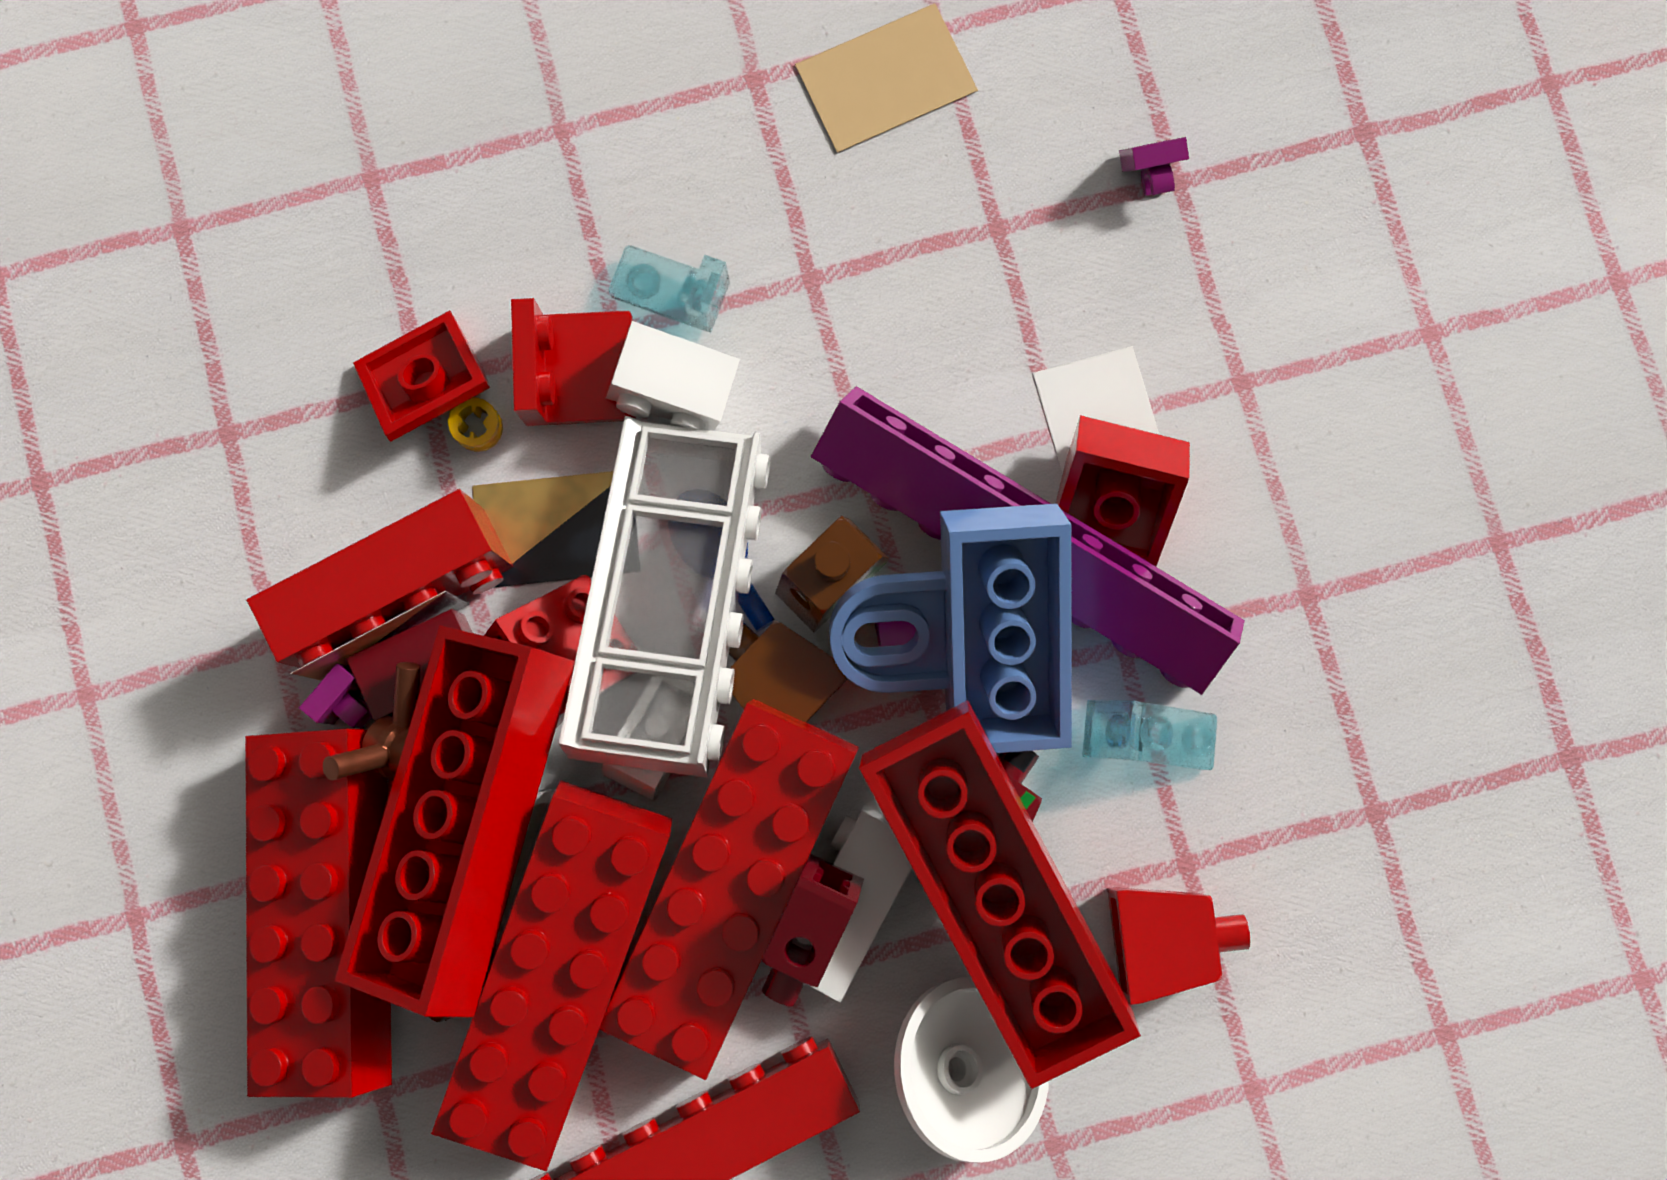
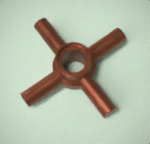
[323,662,421,801]

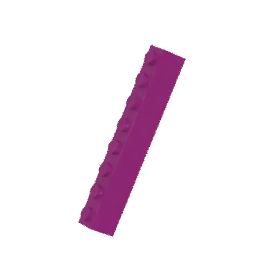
[810,386,1245,695]

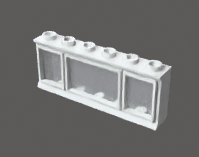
[559,416,770,778]

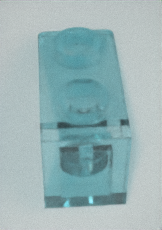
[609,245,730,333]
[1082,700,1217,770]

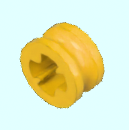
[448,397,503,452]

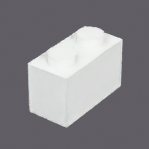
[606,321,740,431]

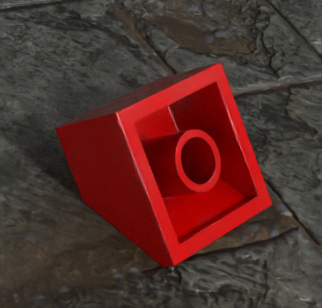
[1055,415,1190,566]

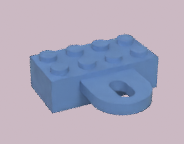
[829,504,1072,753]

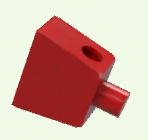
[1107,887,1250,1005]

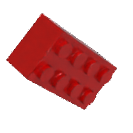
[246,488,514,668]

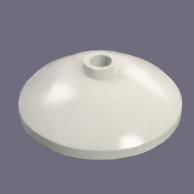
[894,976,1049,1163]

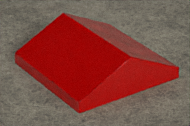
[353,310,490,442]

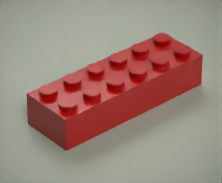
[334,625,575,1017]
[599,699,859,1080]
[859,700,1141,1089]
[245,729,392,1098]
[431,780,672,1172]

